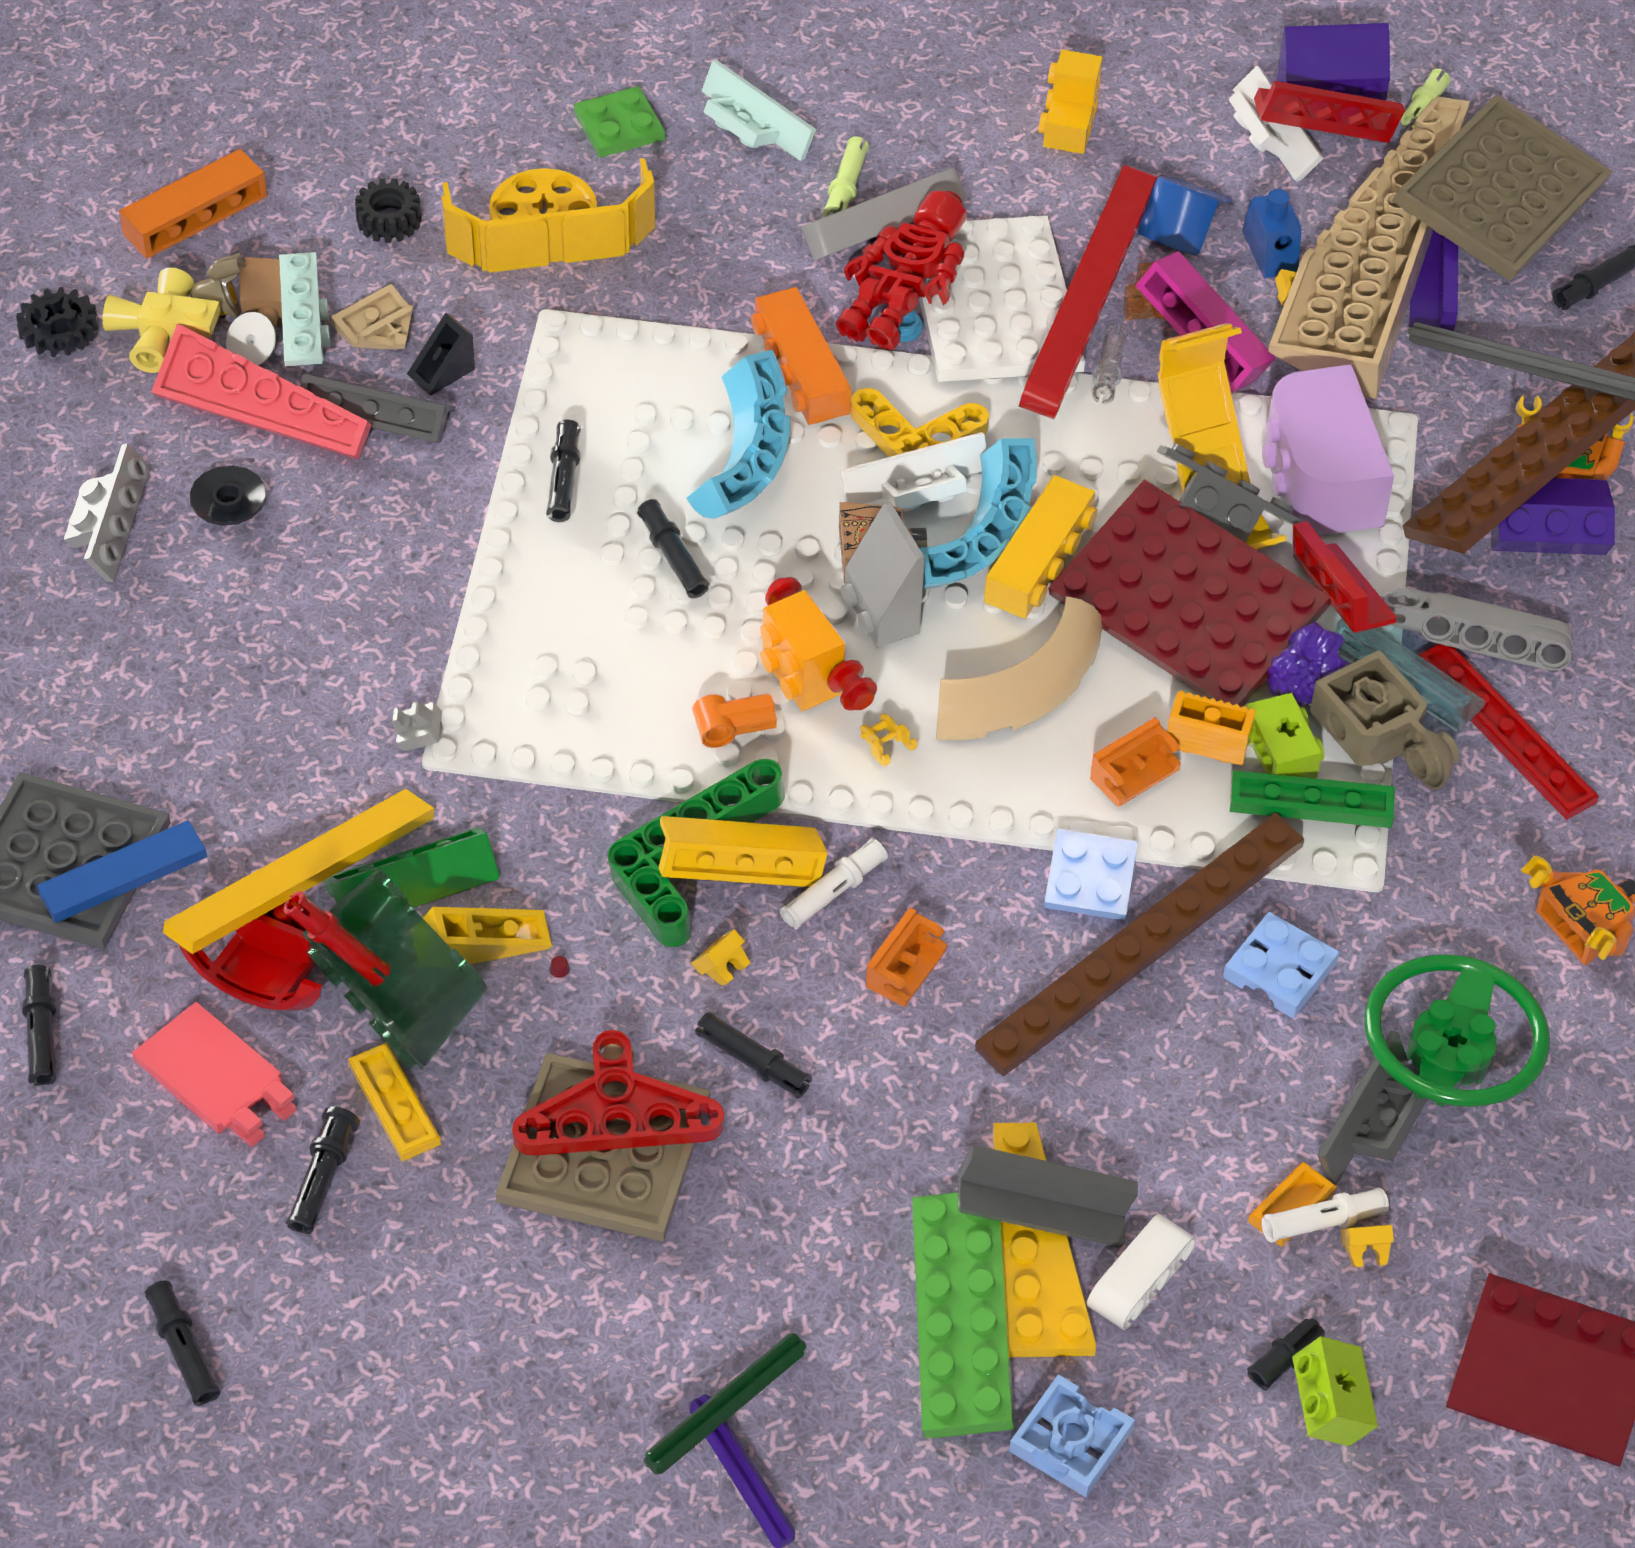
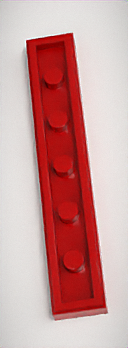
[1415,644,1599,820]

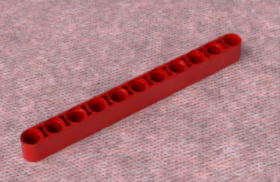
[1018,164,1158,420]

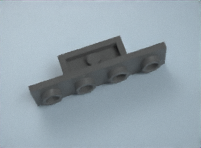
[1157,443,1301,542]
[1318,1031,1428,1185]

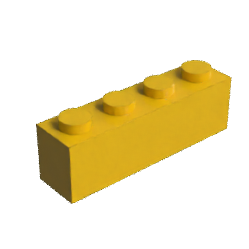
[984,475,1098,619]

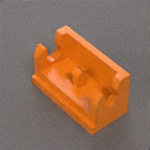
[1090,717,1181,807]
[866,907,948,1007]

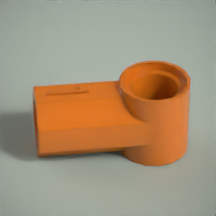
[692,694,777,748]

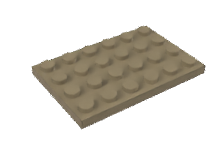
[1392,94,1613,281]

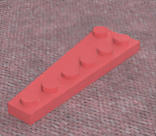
[151,324,372,460]

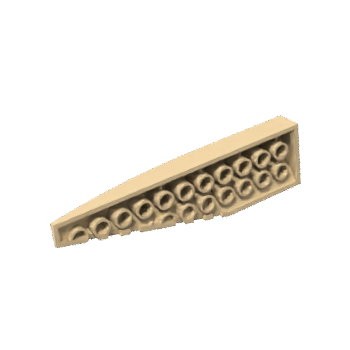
[1268,96,1470,399]

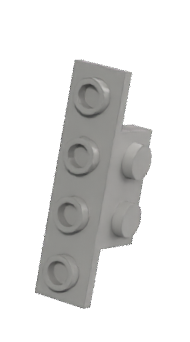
[64,443,151,582]

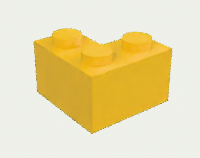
[1038,49,1103,154]

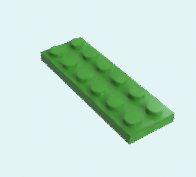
[912,1192,1015,1438]

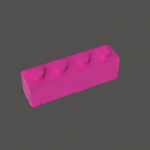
[1135,251,1276,393]

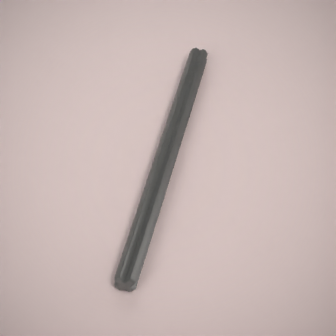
[1408,322,1635,401]

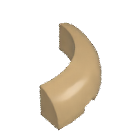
[936,596,1102,740]

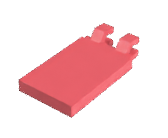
[132,1002,297,1147]

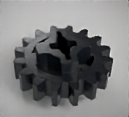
[16,287,99,357]

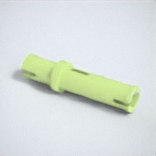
[823,136,869,217]

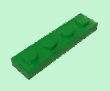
[1229,770,1395,828]

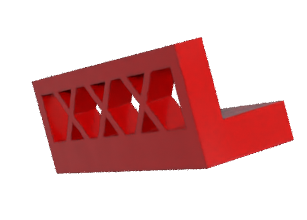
[1254,81,1405,143]

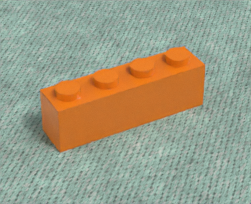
[119,149,267,259]
[751,287,851,425]

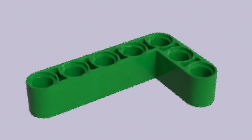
[607,759,785,947]

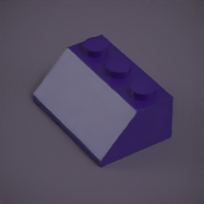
[1277,23,1390,101]
[1491,478,1615,555]

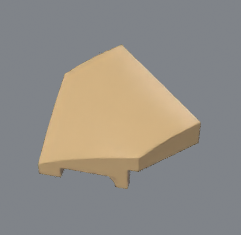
[330,284,413,349]

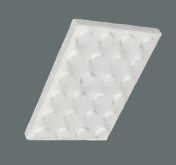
[912,216,1085,382]

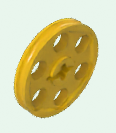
[489,168,597,220]

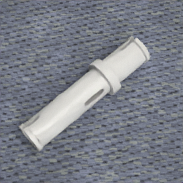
[780,838,888,930]
[1261,1187,1389,1242]

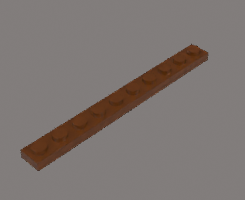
[975,813,1304,1077]

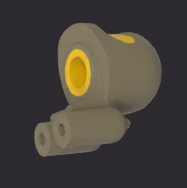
[190,253,246,318]

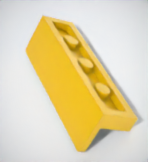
[659,816,828,887]

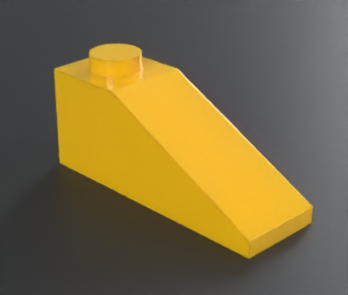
[412,907,552,968]

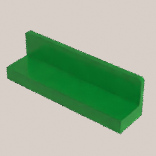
[324,827,499,929]

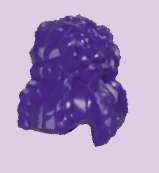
[1268,622,1351,707]

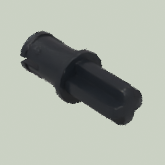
[1247,1318,1325,1391]

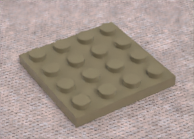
[495,1053,710,1242]

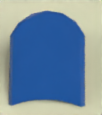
[1137,177,1233,256]

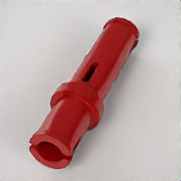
[283,891,391,986]

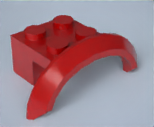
[179,899,328,1011]

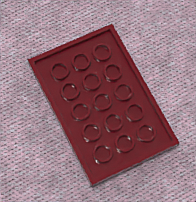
[1048,479,1331,708]

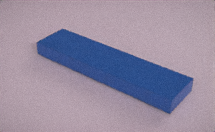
[36,820,207,923]

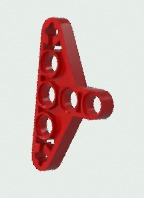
[512,1030,724,1156]

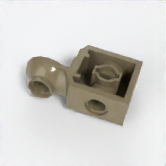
[1310,650,1460,790]

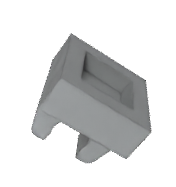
[392,702,442,751]

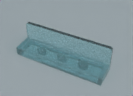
[1335,618,1485,732]

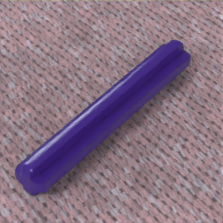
[690,1394,795,1548]

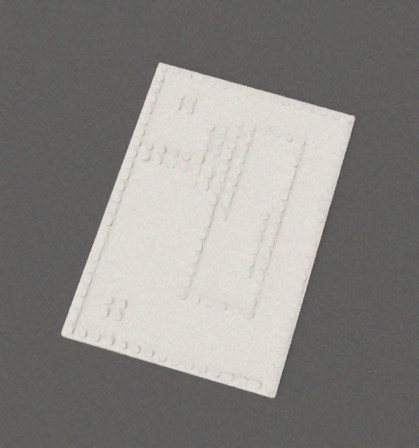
[422,309,1418,892]

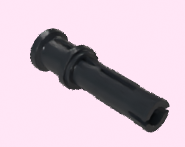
[286,1106,360,1234]

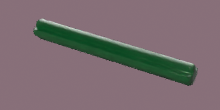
[643,1333,807,1475]

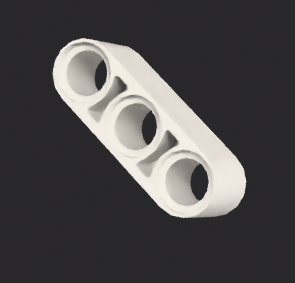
[1087,1214,1196,1330]

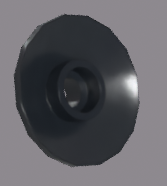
[190,465,266,526]

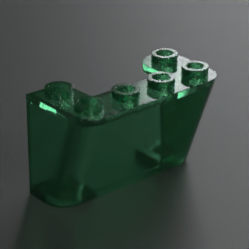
[302,868,488,1070]

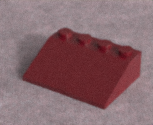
[1446,1273,1635,1467]

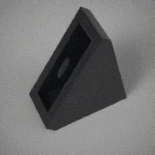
[407,313,475,395]

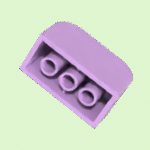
[1262,364,1394,534]

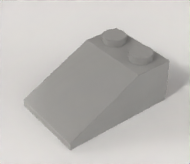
[841,502,925,648]

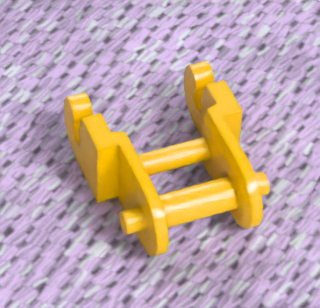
[860,713,918,767]

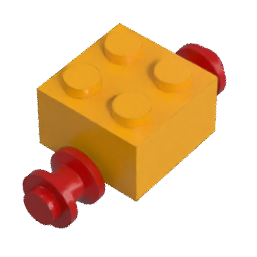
[760,577,877,712]

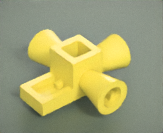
[103,268,220,373]

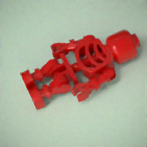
[835,190,967,350]

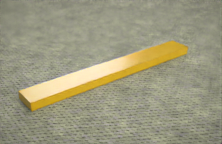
[163,789,434,954]

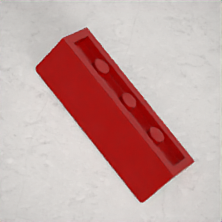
[1293,521,1397,633]

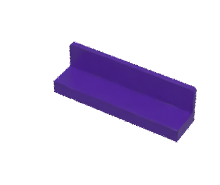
[1409,230,1458,331]

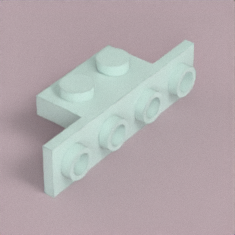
[701,60,816,161]
[279,252,330,366]

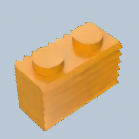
[1167,690,1256,766]

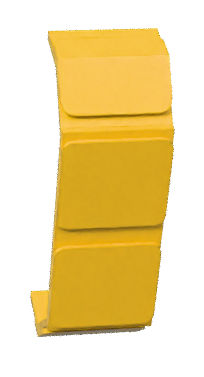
[441,158,655,273]
[1157,323,1287,550]

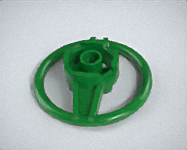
[1364,954,1550,1107]

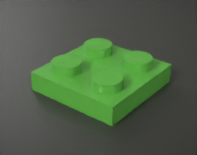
[574,86,665,158]

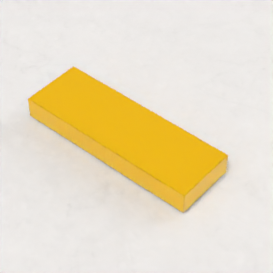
[348,1042,441,1161]

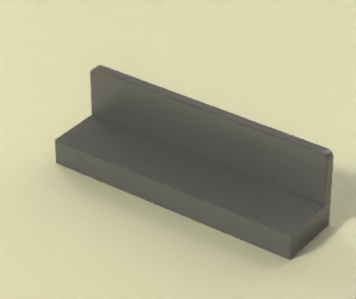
[300,374,456,443]
[958,1145,1138,1247]

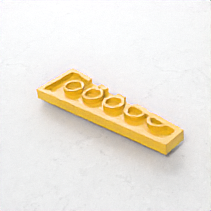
[993,1122,1096,1357]

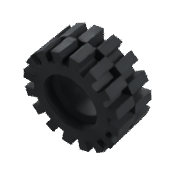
[355,178,421,243]

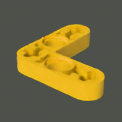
[850,388,989,457]

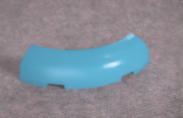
[686,350,790,519]
[919,438,1037,589]

